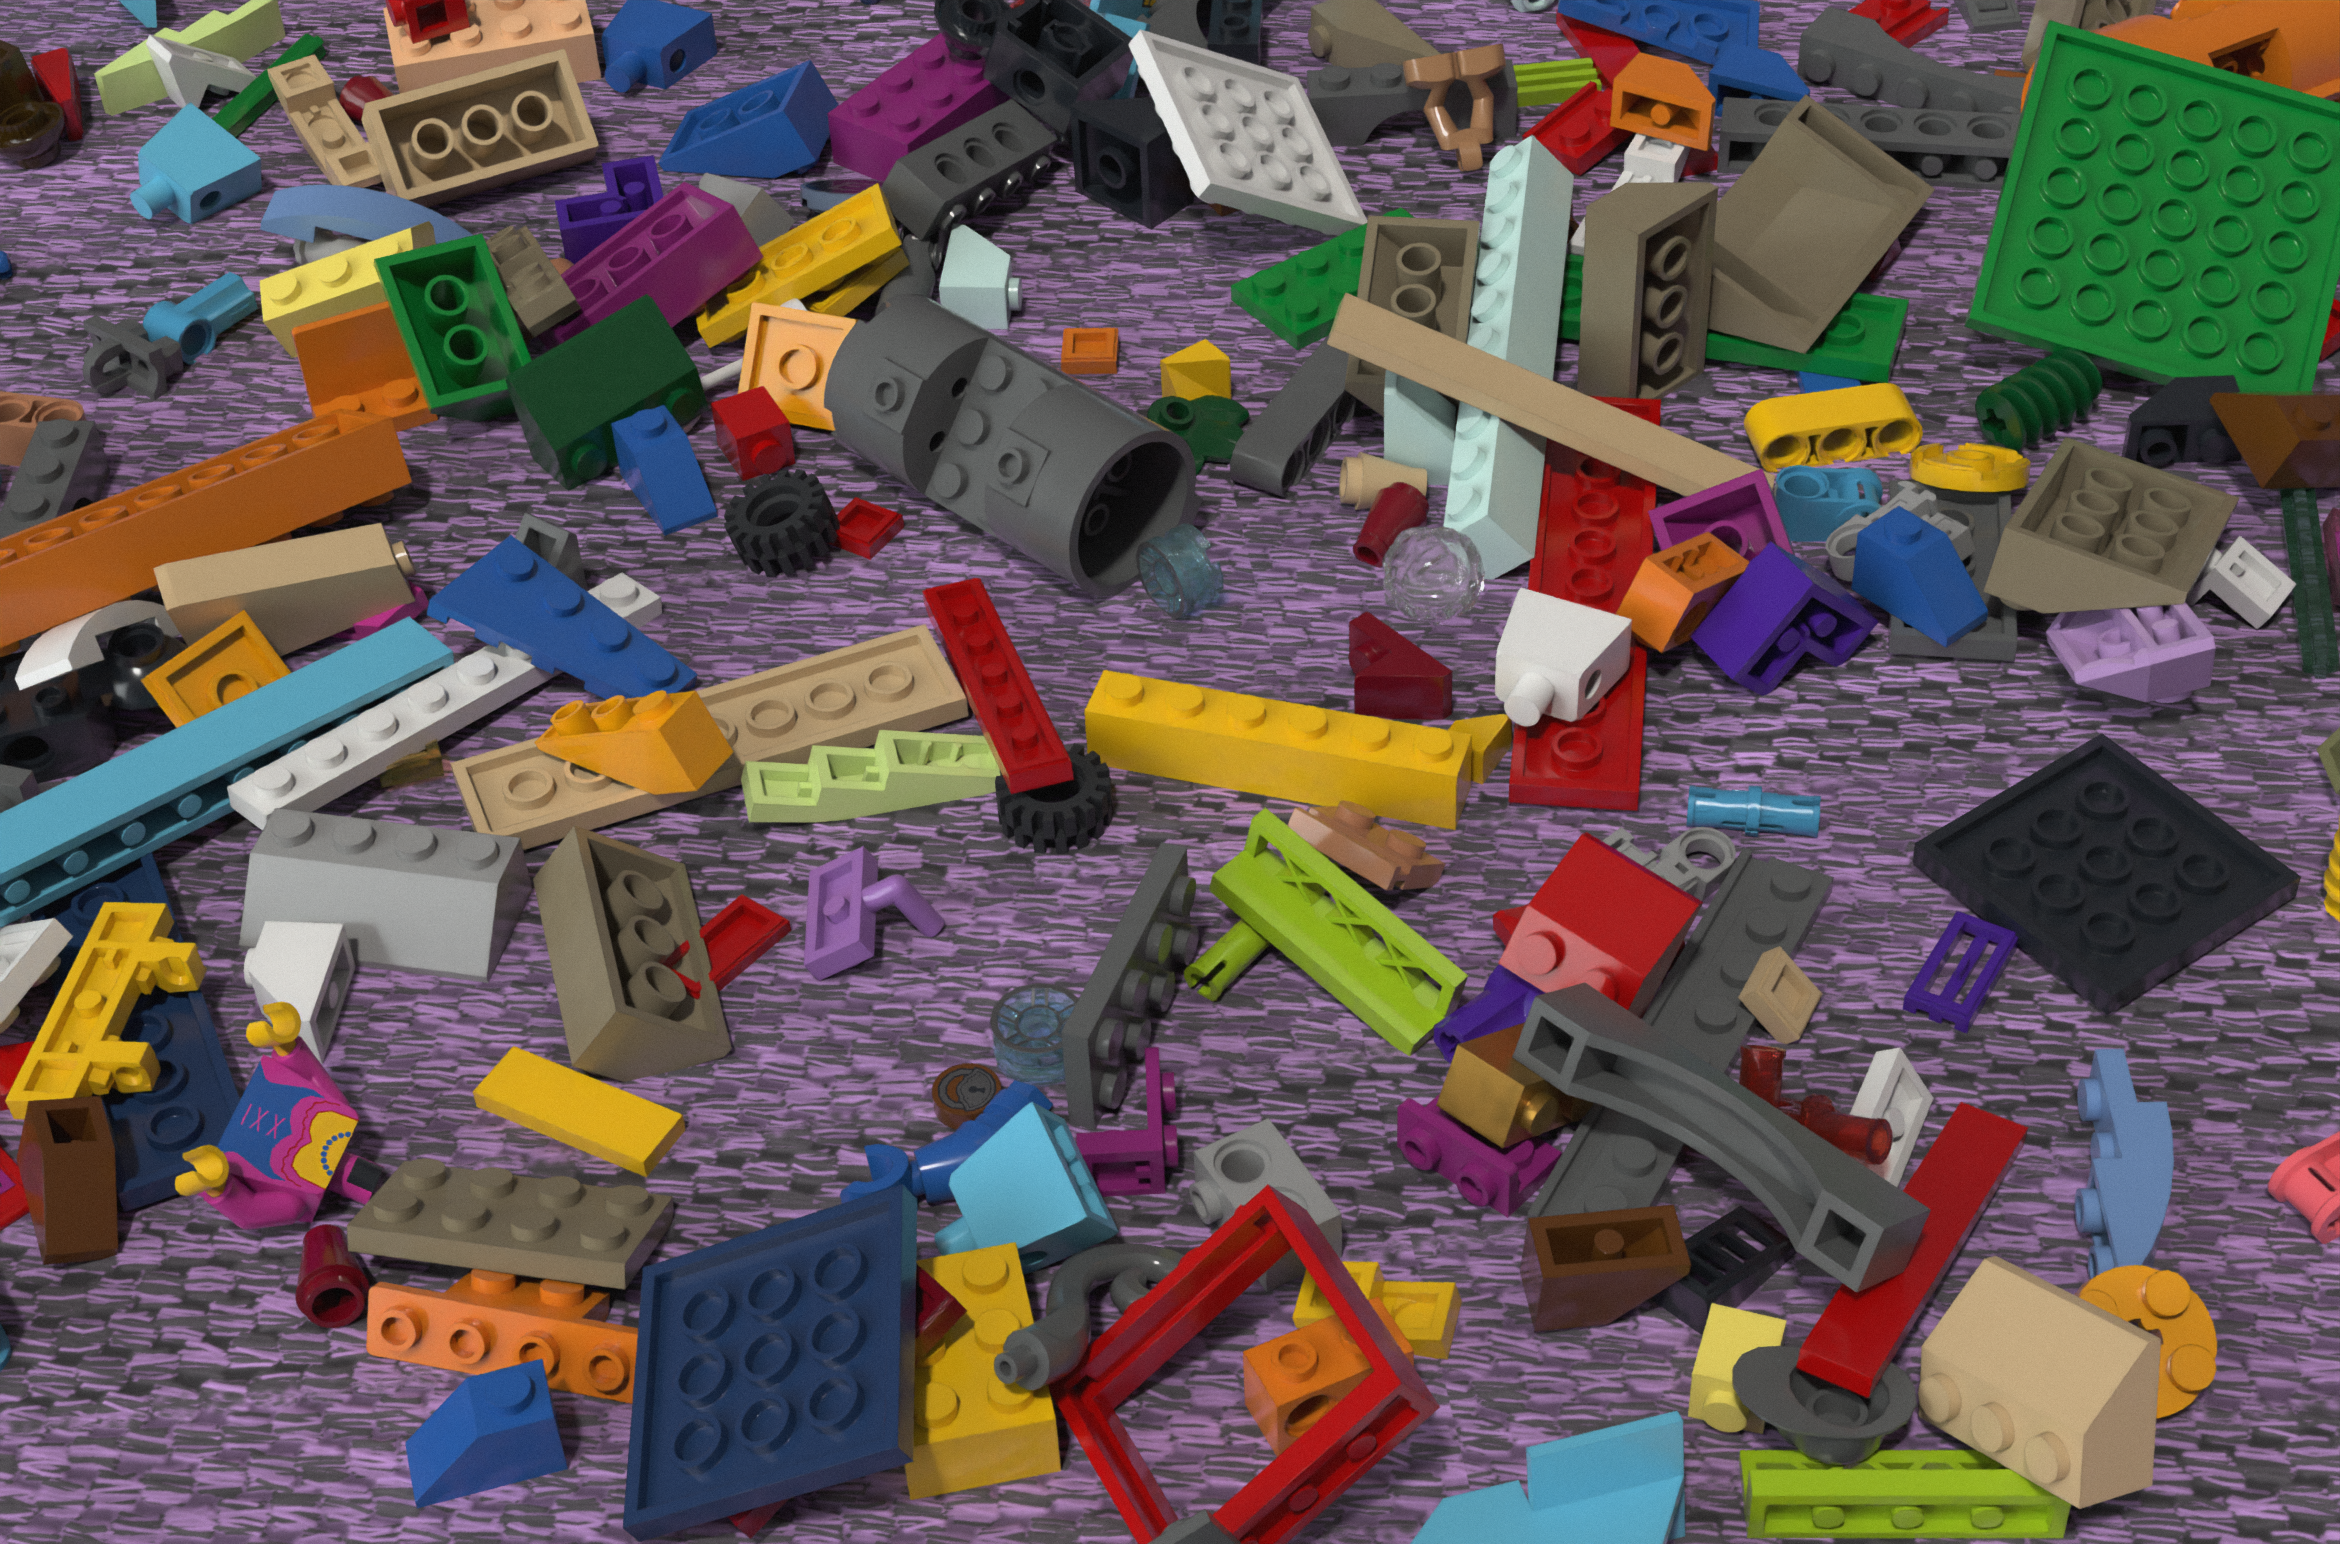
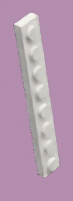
[227,573,662,831]

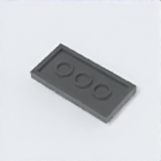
[1887,480,2018,661]
[1061,842,1199,1130]

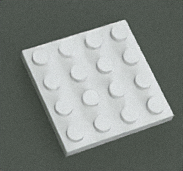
[1128,29,1367,236]

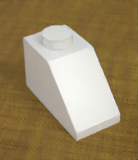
[244,921,356,1064]

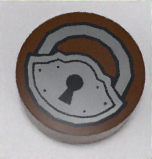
[932,1063,1001,1129]

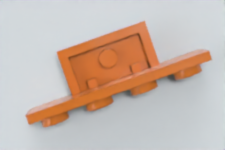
[366,1269,638,1404]

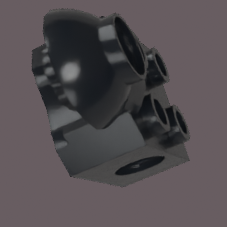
[934,0,1134,135]
[0,623,188,784]

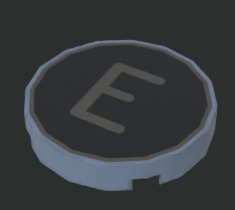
[800,179,884,213]

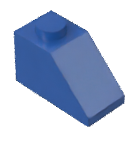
[1708,43,1810,117]
[611,405,718,536]
[1851,506,1988,648]
[405,1359,568,1508]

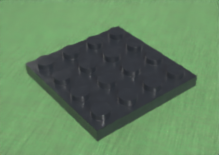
[1912,733,2301,1015]

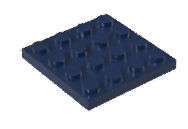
[623,1184,917,1542]

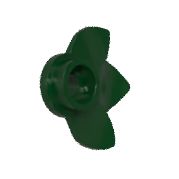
[1147,395,1250,476]

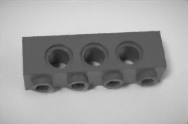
[881,98,1058,241]

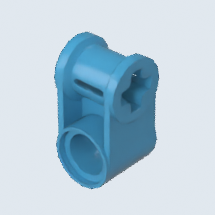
[1774,465,1883,542]

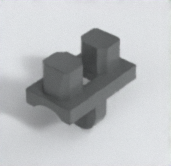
[83,315,183,400]

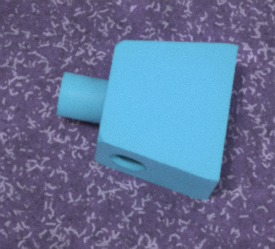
[130,102,262,224]
[934,1102,1119,1275]

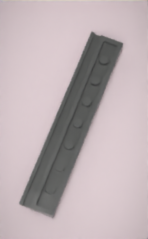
[1527,848,1834,1221]

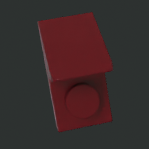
[1348,611,1453,720]

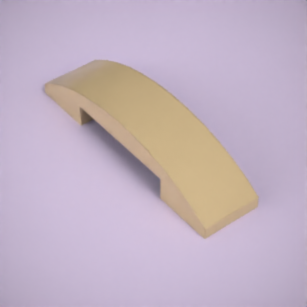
[267,54,383,188]

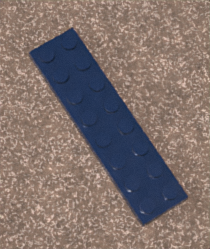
[29,852,240,1212]

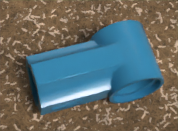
[142,272,258,364]

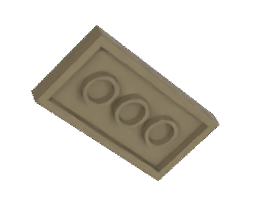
[347,1158,673,1290]

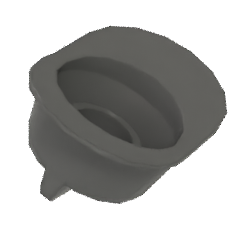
[1732,1346,1917,1465]

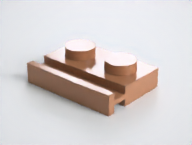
[1288,801,1445,891]

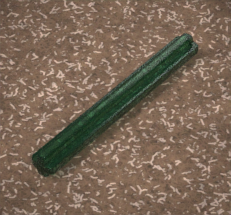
[2278,488,2340,679]

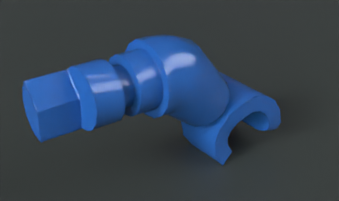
[840,1080,1053,1211]

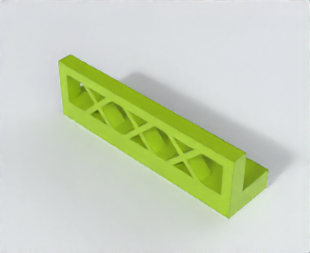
[1209,807,1468,1057]
[1739,1450,2071,1538]

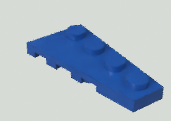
[1557,0,1760,65]
[427,535,698,700]

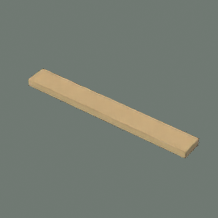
[1327,293,1775,497]

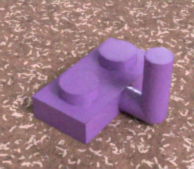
[804,846,944,981]

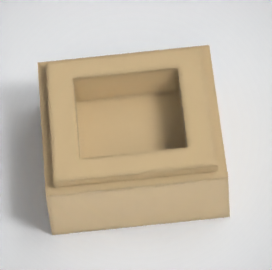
[1738,946,1822,1044]

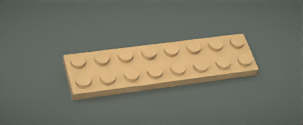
[450,624,969,850]

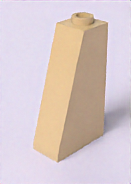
[153,523,417,657]

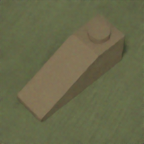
[1308,0,1441,68]

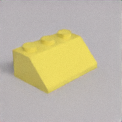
[260,221,436,358]

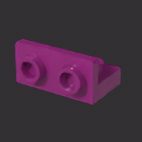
[1397,1094,1562,1218]

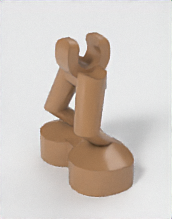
[1402,44,1506,171]

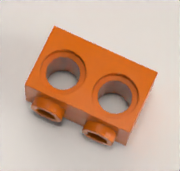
[1615,531,1750,653]
[1243,1296,1414,1457]

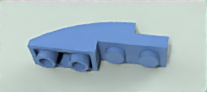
[2074,1049,2174,1279]

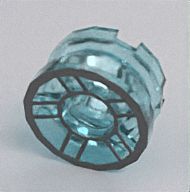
[1136,523,1224,619]
[990,983,1079,1088]

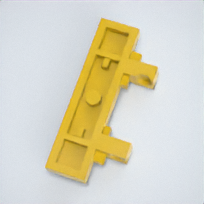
[5,902,207,1120]

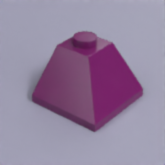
[1648,468,1795,562]

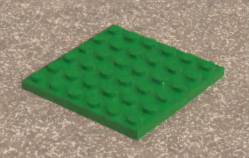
[1964,20,2340,392]

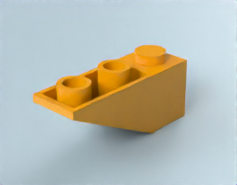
[534,690,734,795]

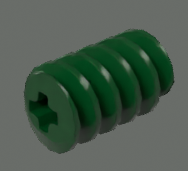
[1975,347,2102,453]

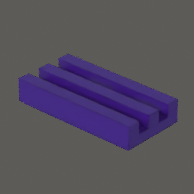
[1903,911,2019,1034]

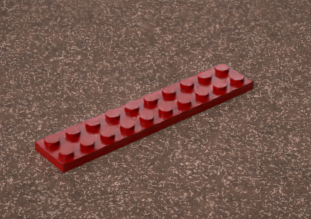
[1508,396,1661,811]

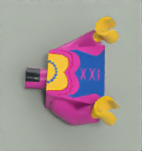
[175,1002,384,1230]

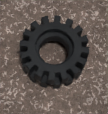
[724,469,840,577]
[995,741,1113,854]

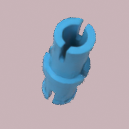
[1686,785,1821,838]

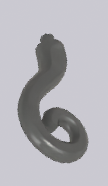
[994,1244,1184,1390]

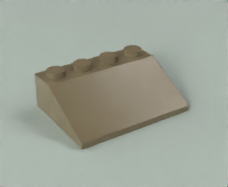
[1983,437,2239,614]

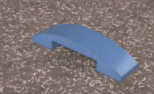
[260,185,473,244]

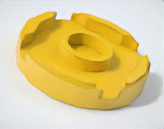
[1909,443,2031,492]

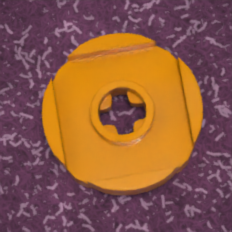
[2074,1265,2217,1419]

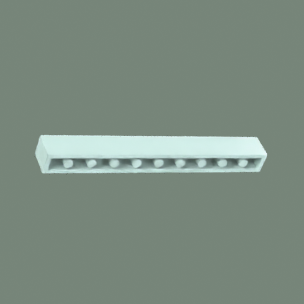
[1442,135,1574,580]

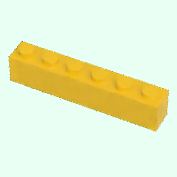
[1084,670,1472,830]

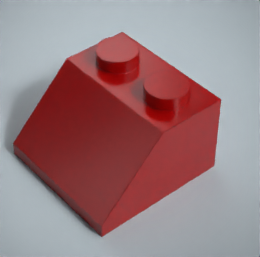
[1498,832,1703,1019]

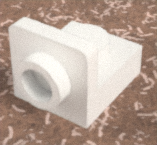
[2185,536,2296,630]

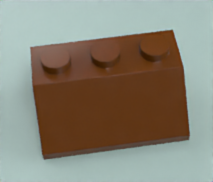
[2209,391,2340,489]

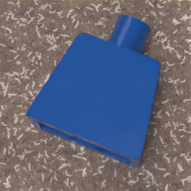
[601,0,718,92]

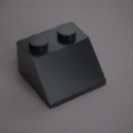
[1070,97,1194,230]

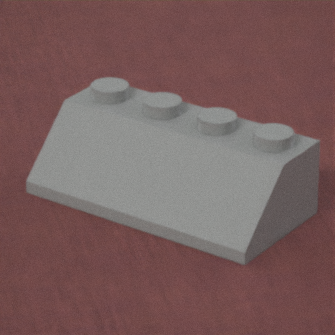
[239,808,532,983]

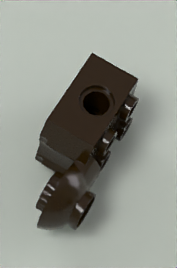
[0,40,64,169]

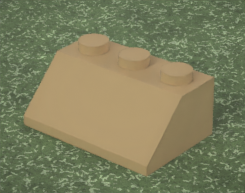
[1918,1256,2161,1509]

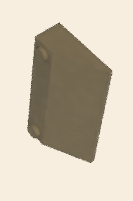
[1707,94,1935,354]

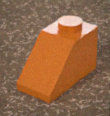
[1610,52,1716,151]

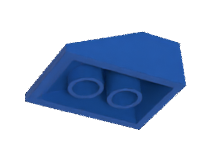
[658,60,839,178]

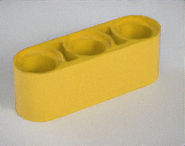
[1743,383,1923,473]

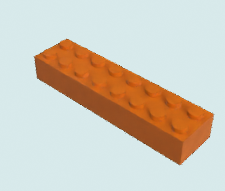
[0,408,412,657]

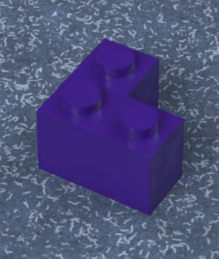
[555,155,664,264]
[1690,541,1879,696]

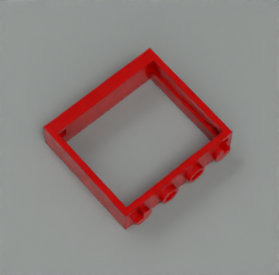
[1048,1184,1440,1544]

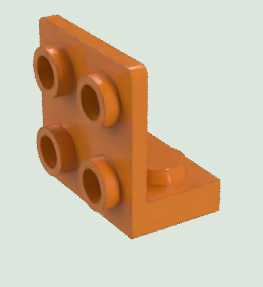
[291,301,438,432]

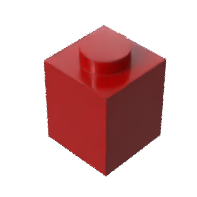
[711,385,796,481]

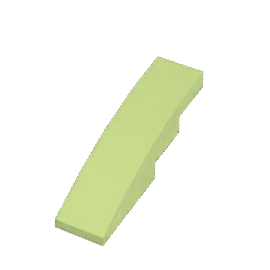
[94,0,286,116]
[741,730,1000,823]

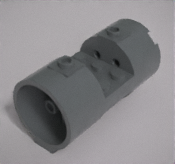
[824,294,1203,596]

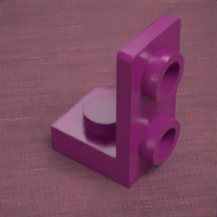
[1076,1047,1179,1197]

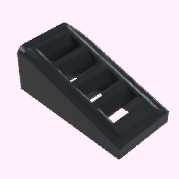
[1650,1206,1797,1336]

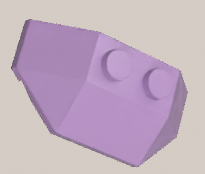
[2046,602,2216,703]

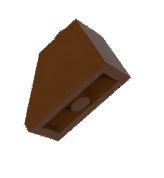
[1520,1204,1691,1332]

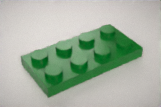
[1231,207,1416,350]

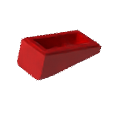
[30,48,83,141]

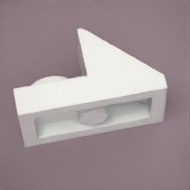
[146,35,256,108]

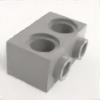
[1189,1118,1342,1292]

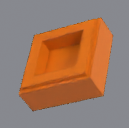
[1061,327,1119,374]

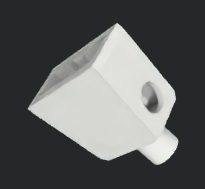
[1495,588,1632,726]

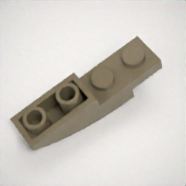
[486,225,581,338]

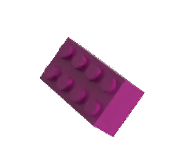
[827,33,1027,181]

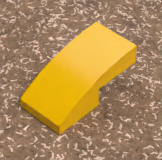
[1292,1261,1462,1359]

